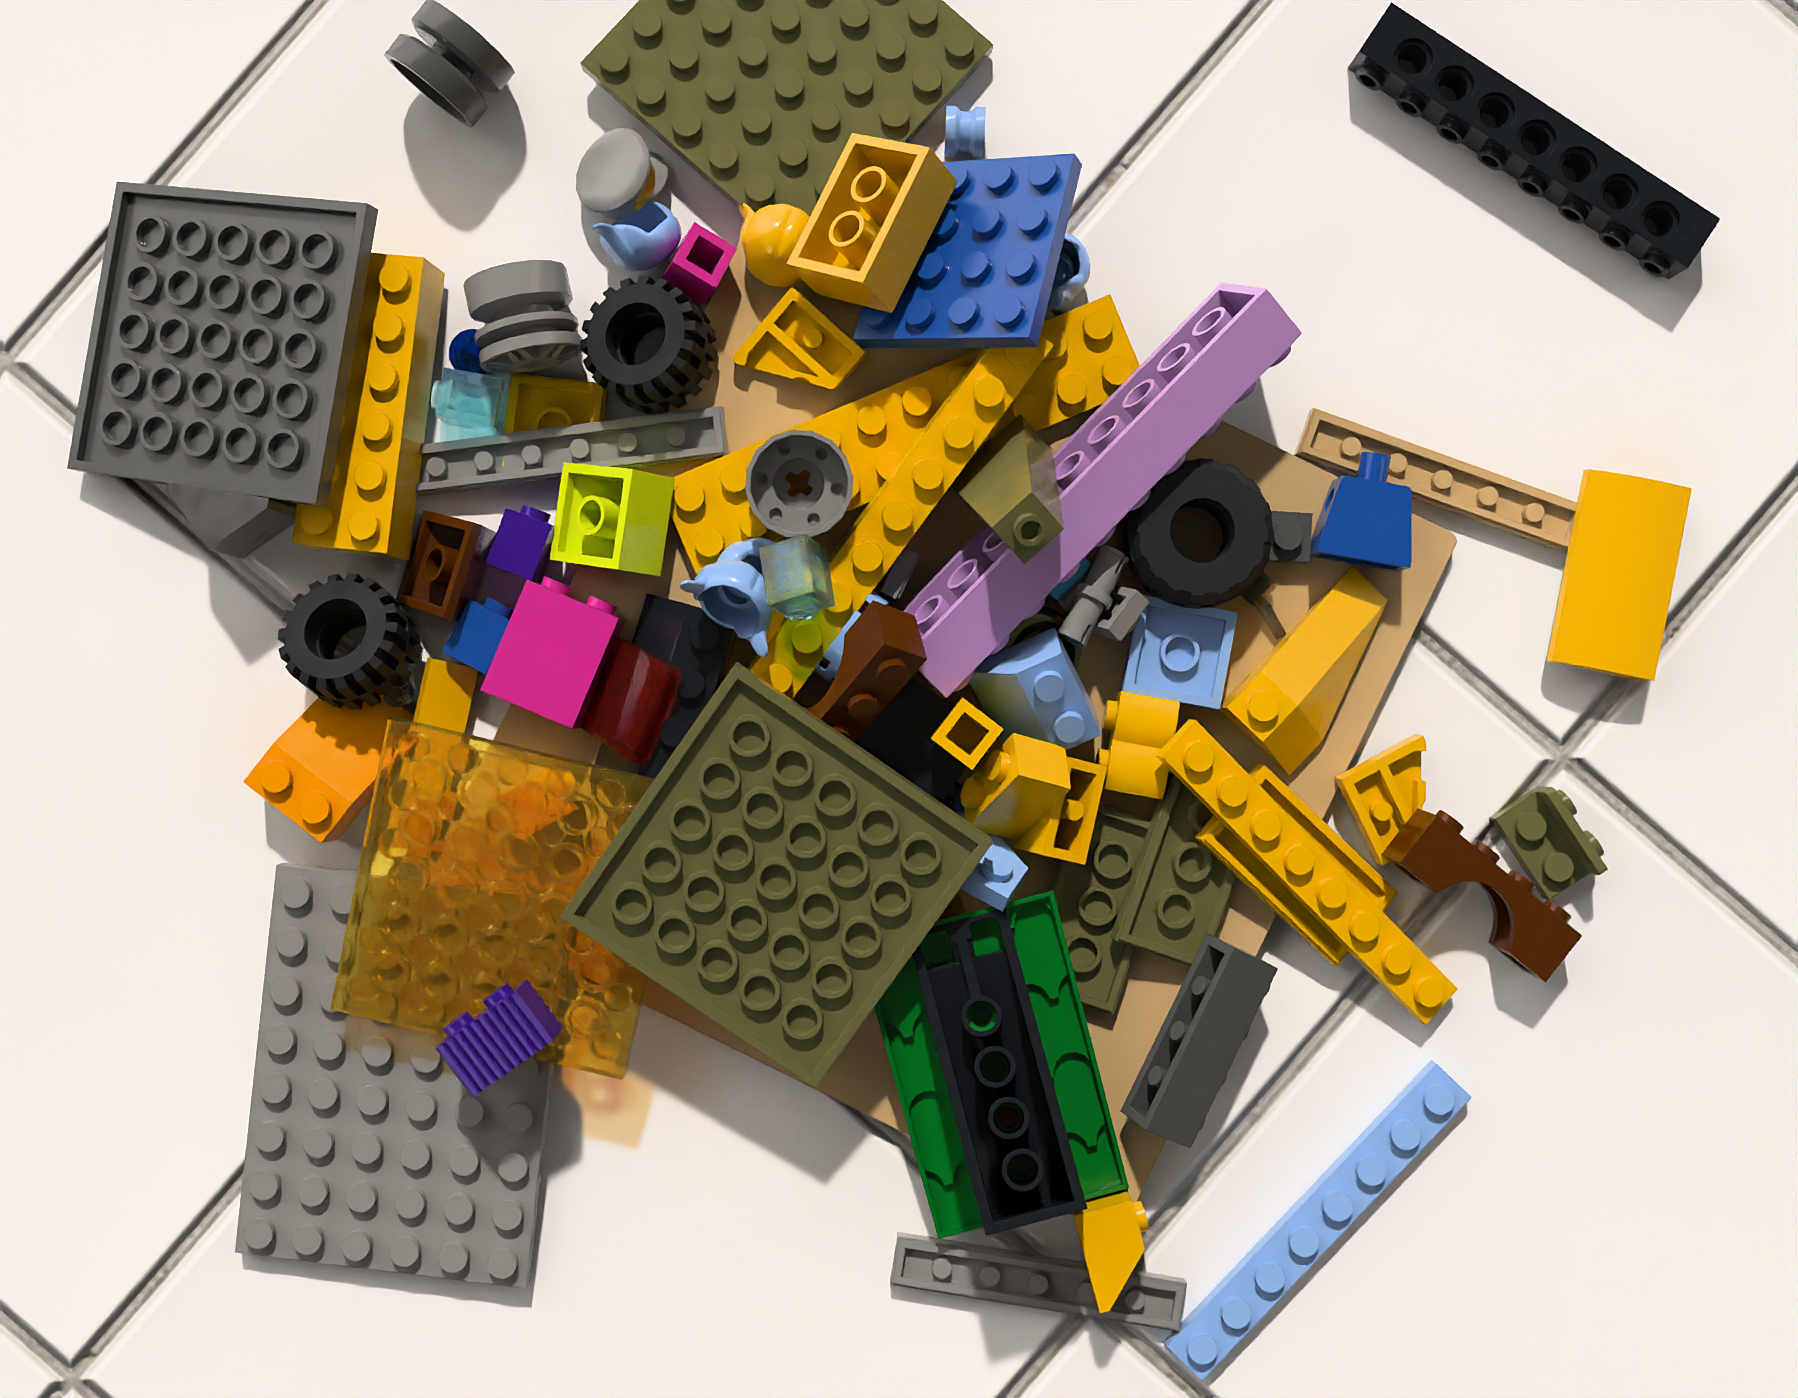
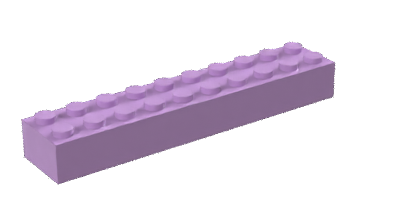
[901,283,1302,698]

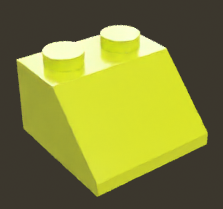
[549,462,675,577]

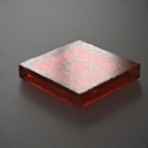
[580,637,683,765]

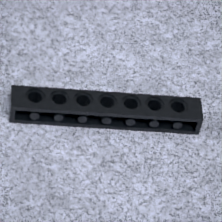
[1347,2,1720,280]

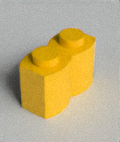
[1095,691,1180,800]

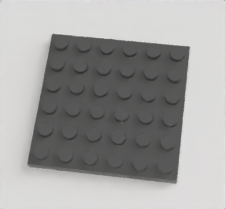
[67,181,379,507]

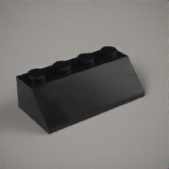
[589,593,737,800]

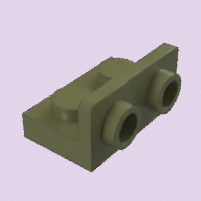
[1490,786,1608,900]

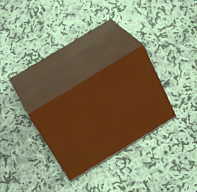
[396,510,497,622]

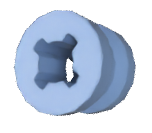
[944,105,986,157]

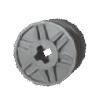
[463,260,582,373]
[745,430,853,538]

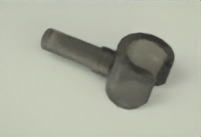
[1241,572,1287,640]

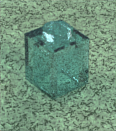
[431,367,509,434]
[759,534,835,621]

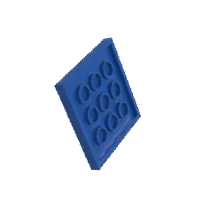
[853,153,1082,349]

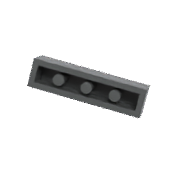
[1120,933,1278,1149]

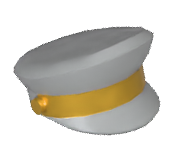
[575,128,668,219]

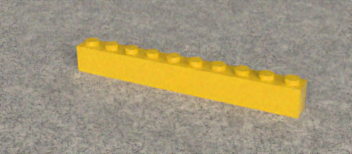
[747,335,1054,699]

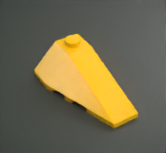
[1219,566,1388,775]

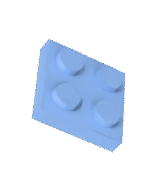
[1121,595,1238,710]

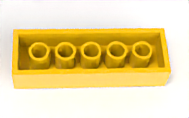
[292,253,445,560]

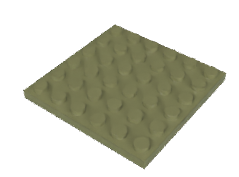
[580,0,993,216]
[559,662,993,1088]

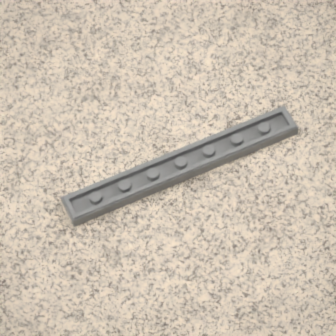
[415,406,729,496]

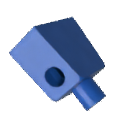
[1310,452,1412,572]

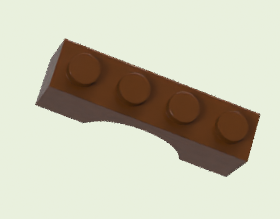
[796,600,927,743]
[1381,808,1582,982]

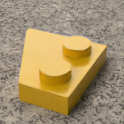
[1334,734,1426,866]

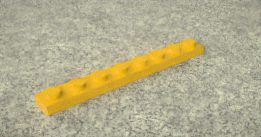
[1155,719,1458,1025]

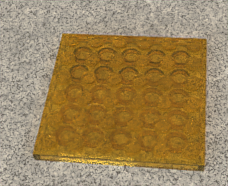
[330,717,655,1080]

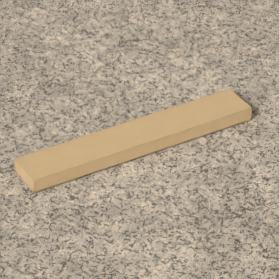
[1294,407,1577,553]

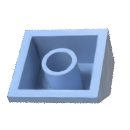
[970,627,1102,750]

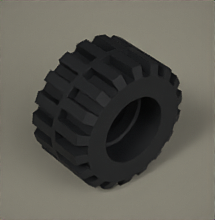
[580,276,718,414]
[278,573,420,710]

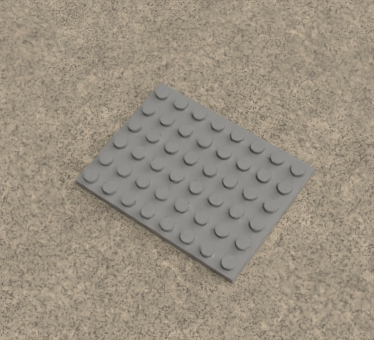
[235,863,573,1288]

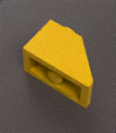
[1072,1189,1149,1313]

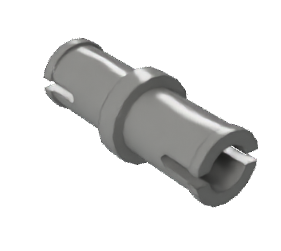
[1057,545,1129,648]

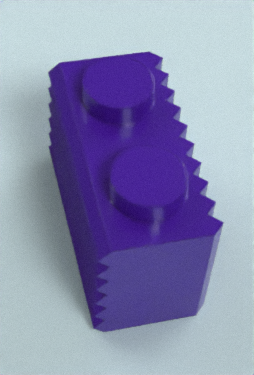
[435,980,563,1098]

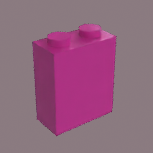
[480,576,626,729]

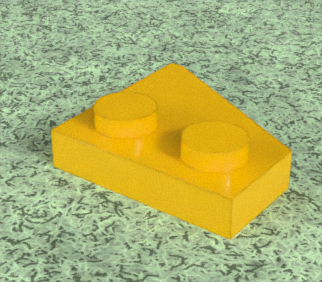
[731,286,868,391]

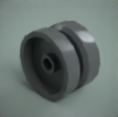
[384,0,515,128]

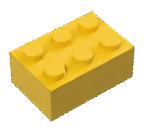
[786,133,957,313]

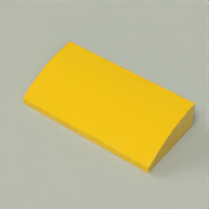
[1546,469,1692,681]

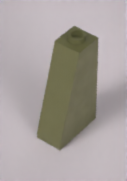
[951,414,1064,565]

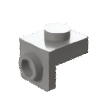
[1059,567,1149,641]

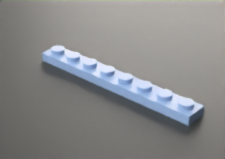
[1164,1060,1472,1381]

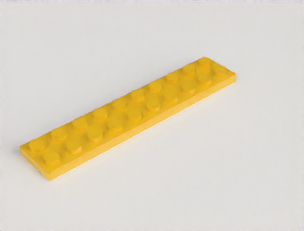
[670,294,1140,575]

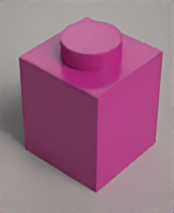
[661,222,737,308]

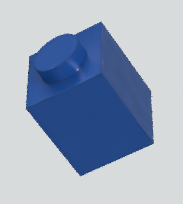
[442,597,514,675]

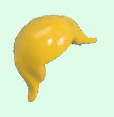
[739,203,810,288]

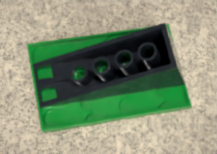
[874,890,1129,1239]

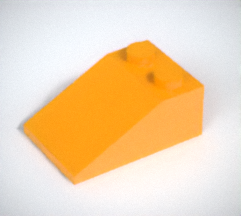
[243,693,414,843]

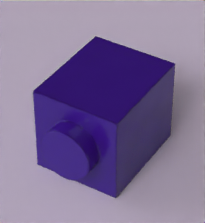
[485,505,554,584]

